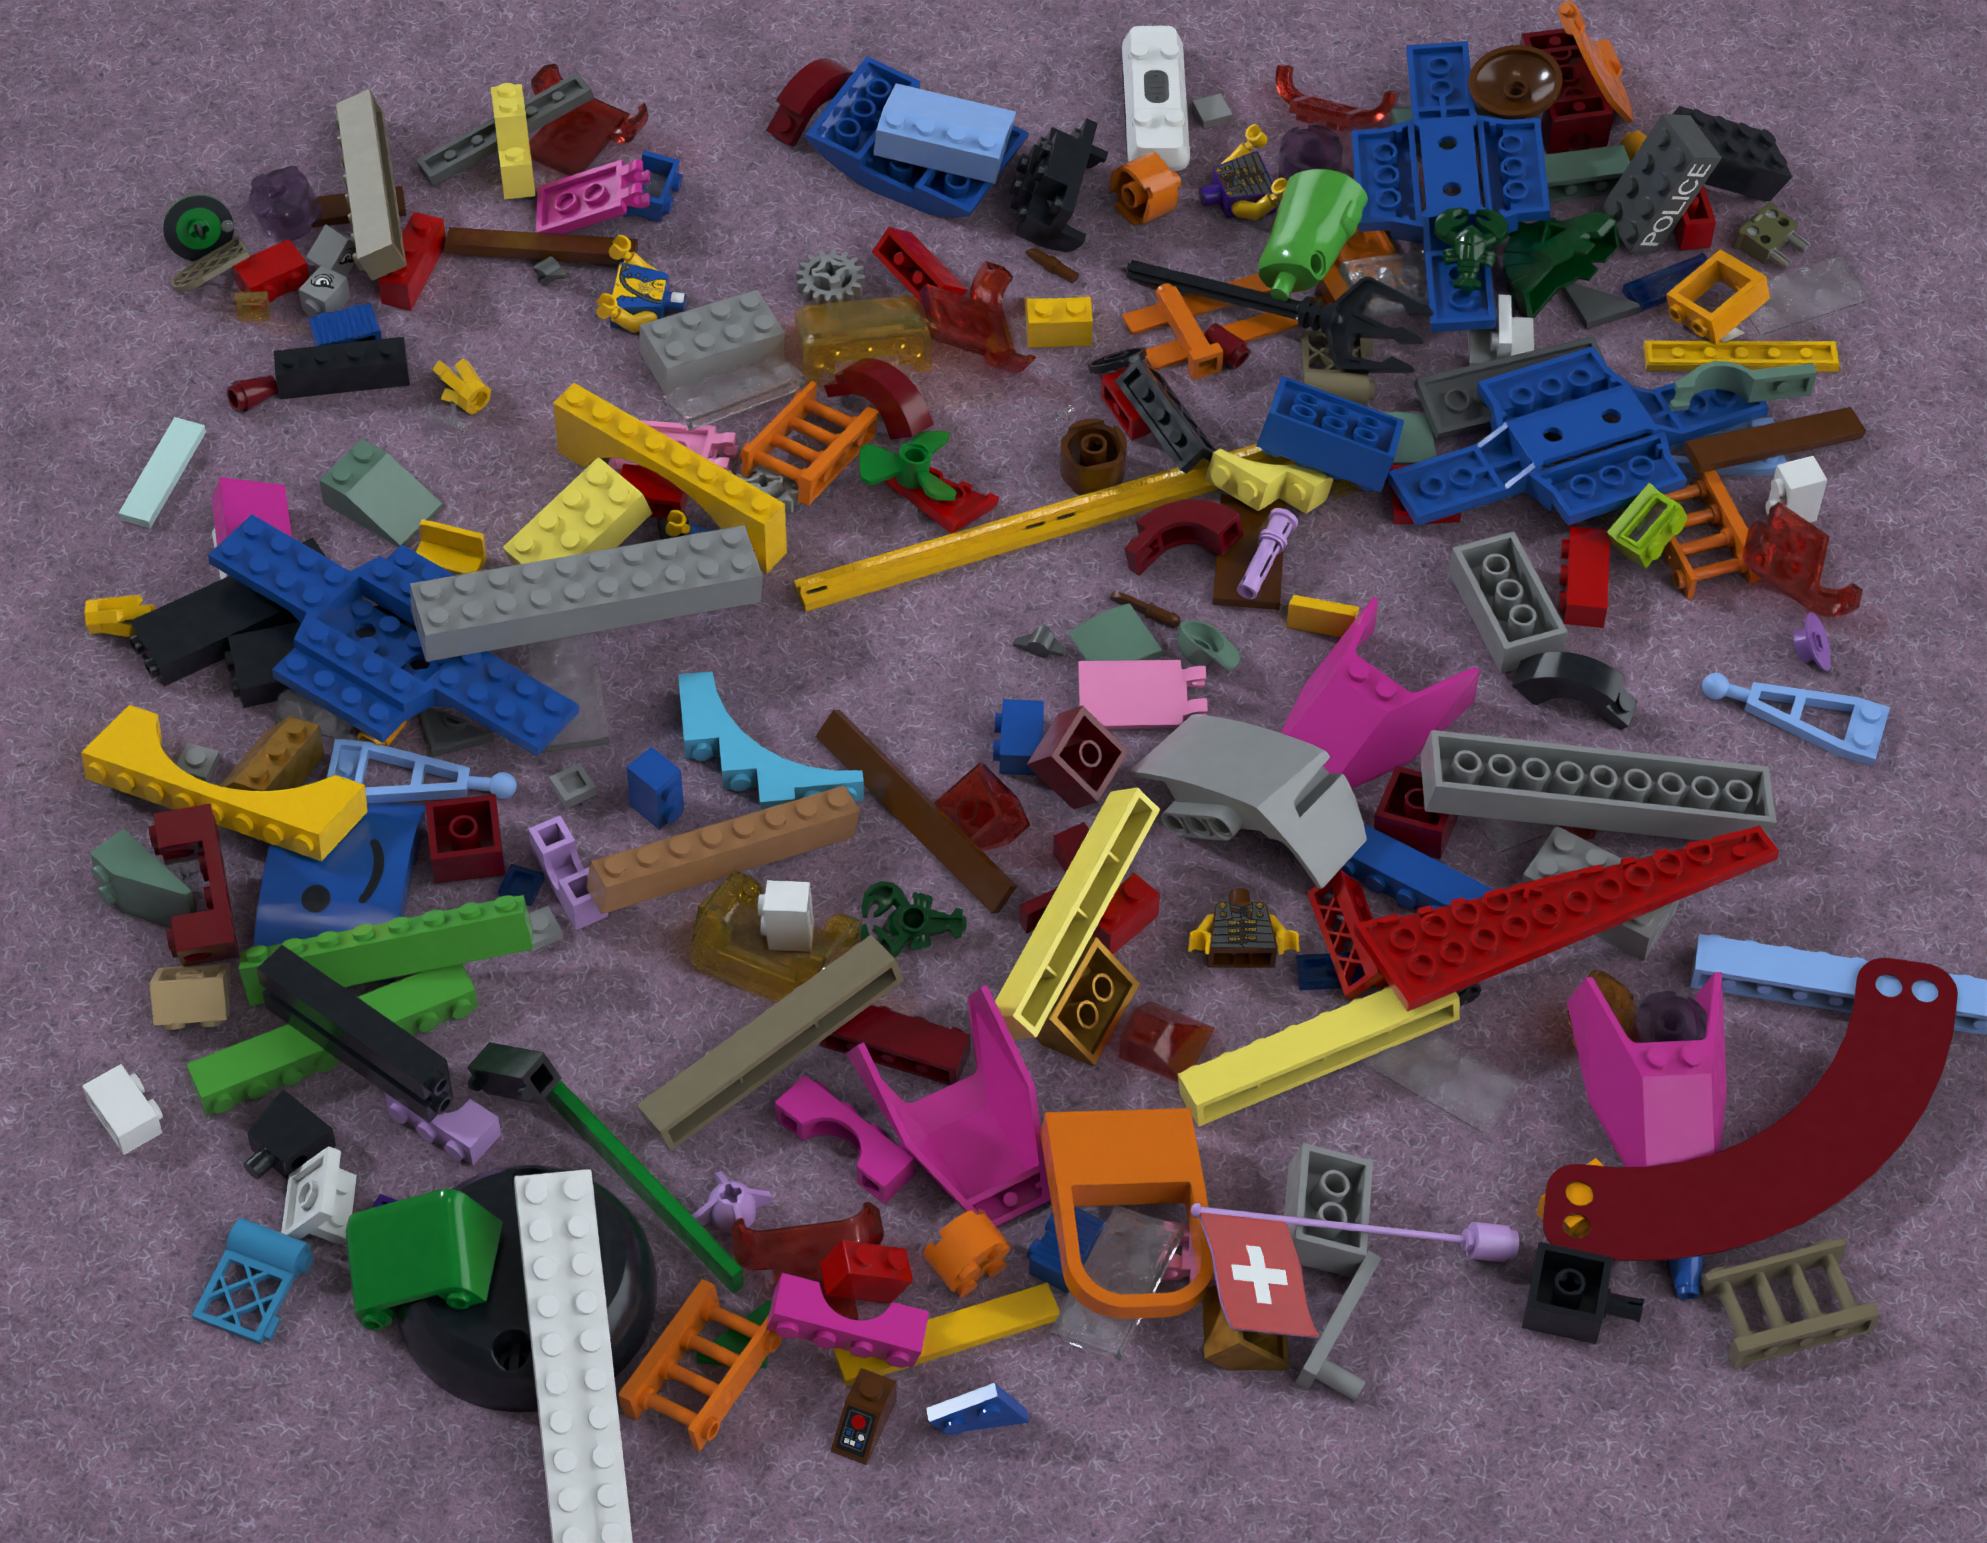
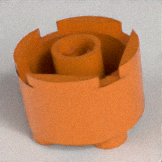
[1109,152,1181,226]
[923,1209,1010,1298]

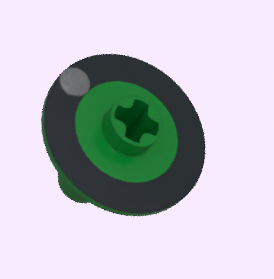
[163,194,234,261]

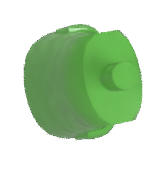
[1258,169,1368,302]

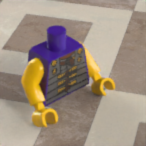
[1199,124,1288,221]

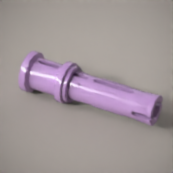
[1237,508,1298,600]

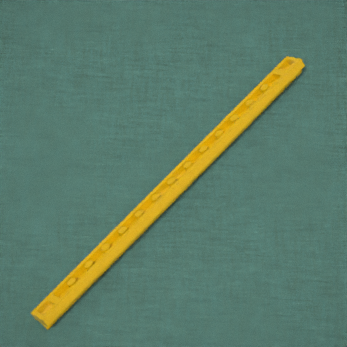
[794,444,1294,612]

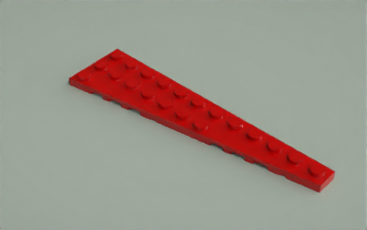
[1354,826,1779,1012]

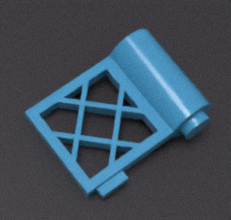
[192,1218,314,1345]

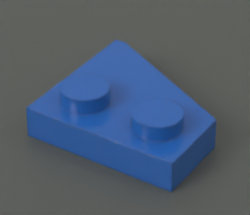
[927,1383,1029,1435]

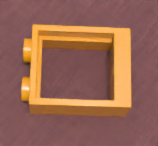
[1666,249,1770,343]

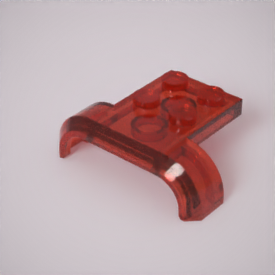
[529,64,648,176]
[1275,64,1400,131]
[919,261,1036,373]
[1743,502,1863,617]
[730,1202,884,1320]

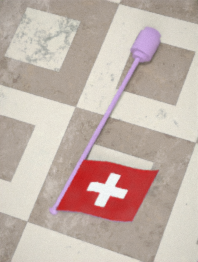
[1191,1203,1519,1338]

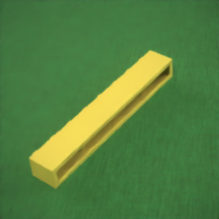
[995,787,1160,1040]
[1178,985,1460,1127]

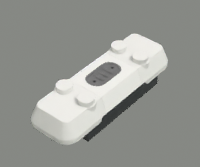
[1122,26,1190,171]

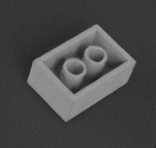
[1284,1143,1373,1277]

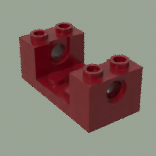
[1520,28,1613,154]
[148,803,240,966]

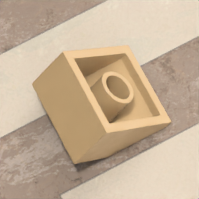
[149,963,230,1030]

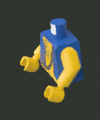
[596,235,686,333]

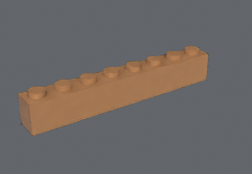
[586,785,860,914]

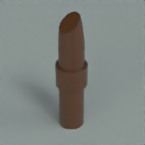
[1026,248,1079,284]

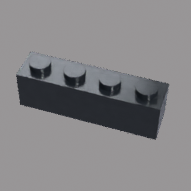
[274,337,410,399]

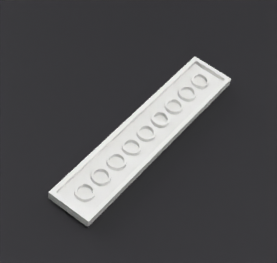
[514,1169,633,1543]

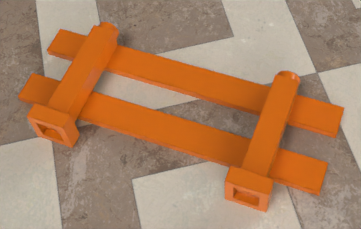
[1122,263,1384,380]

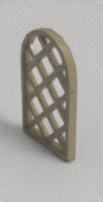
[171,236,250,292]

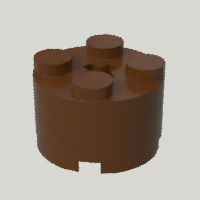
[1060,418,1127,495]

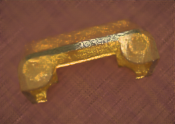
[794,295,932,385]
[690,870,862,1002]

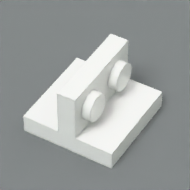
[1468,294,1534,366]
[281,1146,357,1244]

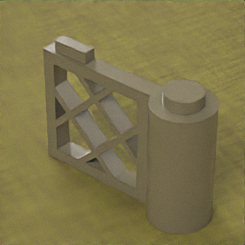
[1302,331,1375,406]

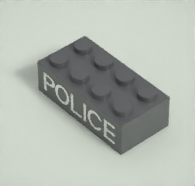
[1600,114,1721,253]

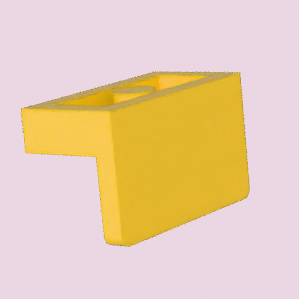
[416,519,487,575]
[1286,595,1359,637]

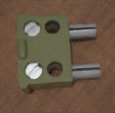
[1734,202,1810,269]

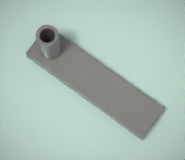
[1295,1251,1381,1401]

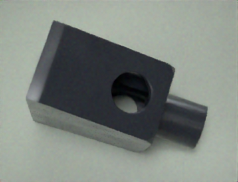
[243,1089,336,1180]

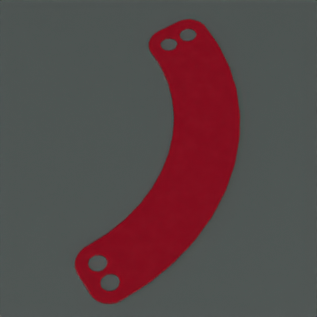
[1543,958,1958,1261]

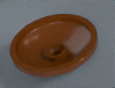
[1468,45,1563,120]

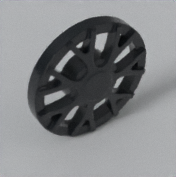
[1087,347,1147,374]

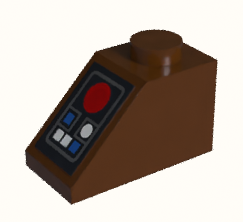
[831,1368,897,1465]

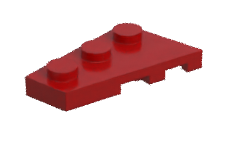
[884,467,1000,534]

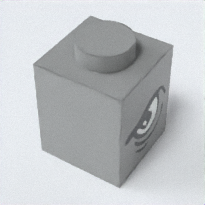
[307,224,356,277]
[299,265,351,317]

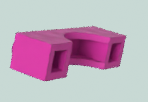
[775,1074,914,1205]
[766,1273,929,1368]

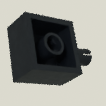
[1522,1242,1644,1344]

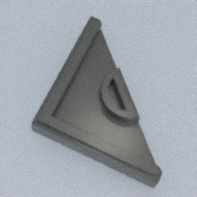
[1561,283,1640,329]
[419,708,494,757]

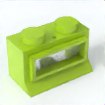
[1607,483,1688,569]

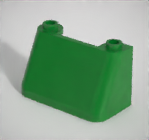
[345,1189,503,1331]

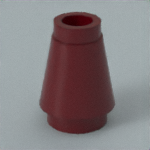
[1204,323,1251,369]
[227,375,278,412]

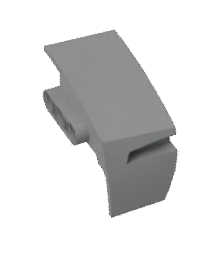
[1129,714,1367,889]

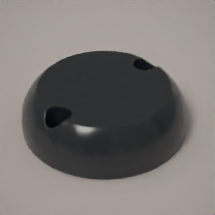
[395,1165,657,1412]

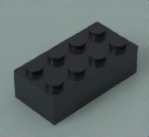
[1673,106,1793,202]

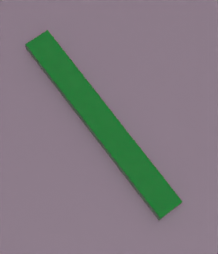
[546,1080,743,1294]

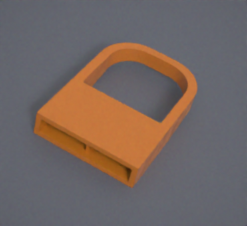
[1040,1108,1214,1319]

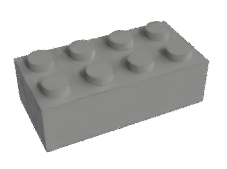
[639,290,785,395]
[1448,531,1568,674]
[1522,826,1679,961]

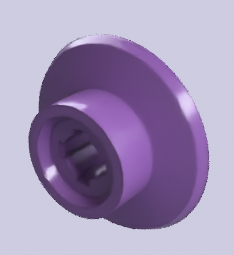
[1793,612,1831,671]

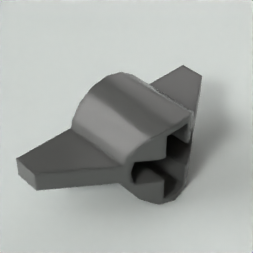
[533,256,569,286]
[1013,625,1065,658]

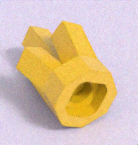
[432,358,491,415]
[84,594,157,637]

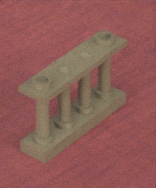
[1700,1238,1880,1368]

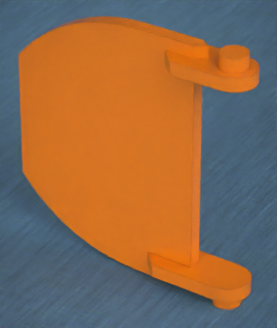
[1558,1,1634,124]

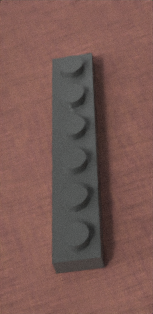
[416,73,594,186]

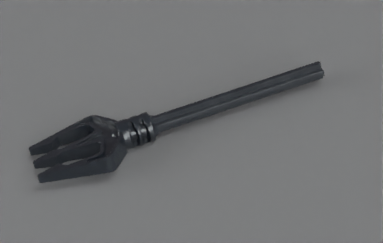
[1126,260,1434,373]

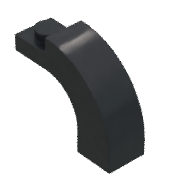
[1512,652,1638,730]

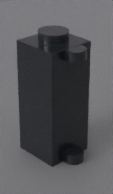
[467,1042,562,1104]

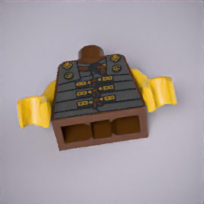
[1188,888,1300,968]

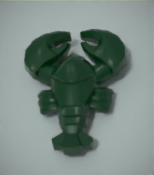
[1434,207,1509,293]
[860,881,967,958]

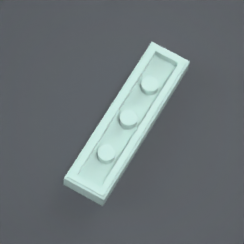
[118,417,206,528]

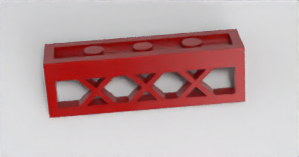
[1307,870,1389,1001]

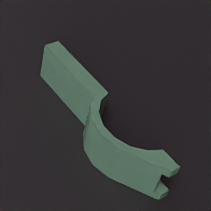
[1669,361,1817,411]

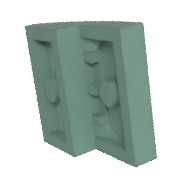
[1383,412,1436,465]
[1068,603,1164,661]

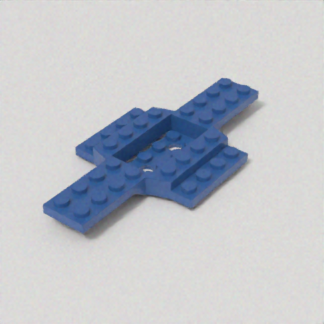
[1351,41,1550,332]
[1387,346,1769,526]
[208,514,579,757]

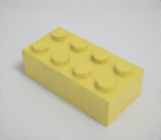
[502,457,652,566]

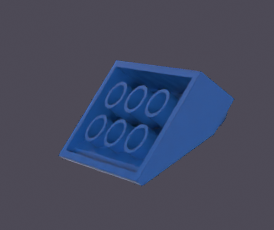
[1256,376,1404,492]

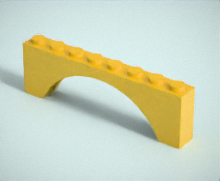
[553,383,787,574]
[81,705,368,861]

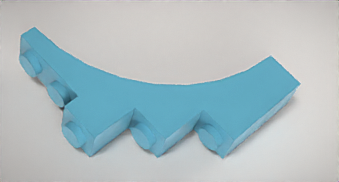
[678,671,864,810]

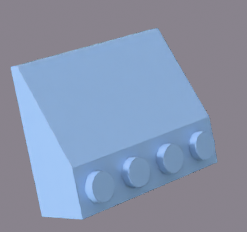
[874,83,1016,184]

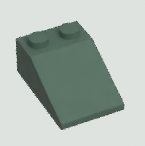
[319,438,443,547]
[90,828,197,927]

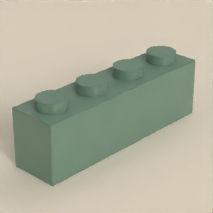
[1544,145,1630,202]

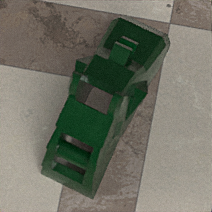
[1503,212,1619,319]

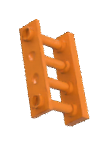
[740,381,879,506]
[1645,470,1766,600]
[618,1279,782,1452]

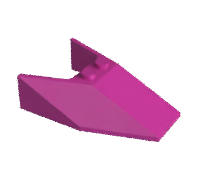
[1281,596,1480,789]
[1567,972,1727,1167]
[846,985,1051,1227]

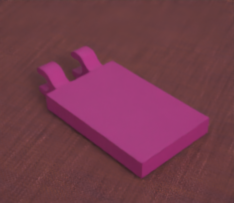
[536,159,650,234]

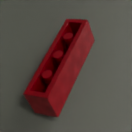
[819,1005,970,1085]

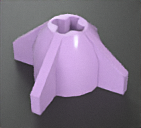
[692,1171,772,1249]

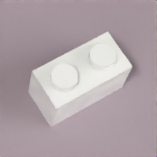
[1766,456,1827,530]
[758,880,814,952]
[82,1064,163,1155]

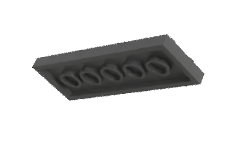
[1414,336,1606,440]

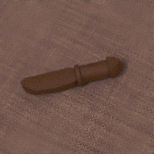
[1109,591,1181,628]

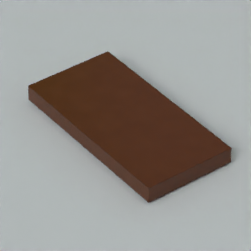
[1213,494,1287,610]

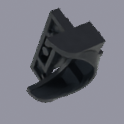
[1010,118,1108,252]

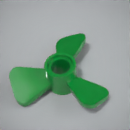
[859,431,956,500]

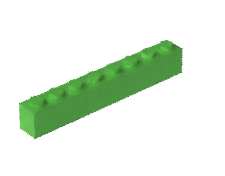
[239,895,533,1006]
[186,964,478,1116]

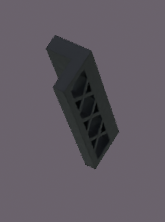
[1115,359,1217,474]

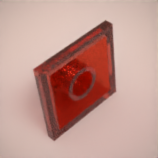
[934,762,1031,852]
[1119,1001,1215,1083]

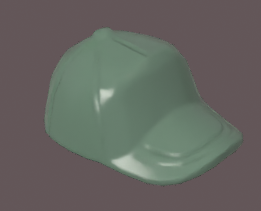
[1177,620,1241,670]

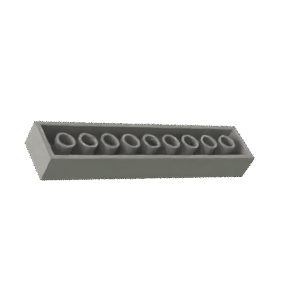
[410,525,763,662]
[1420,730,1777,840]

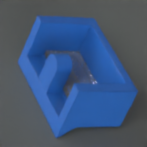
[624,150,683,222]

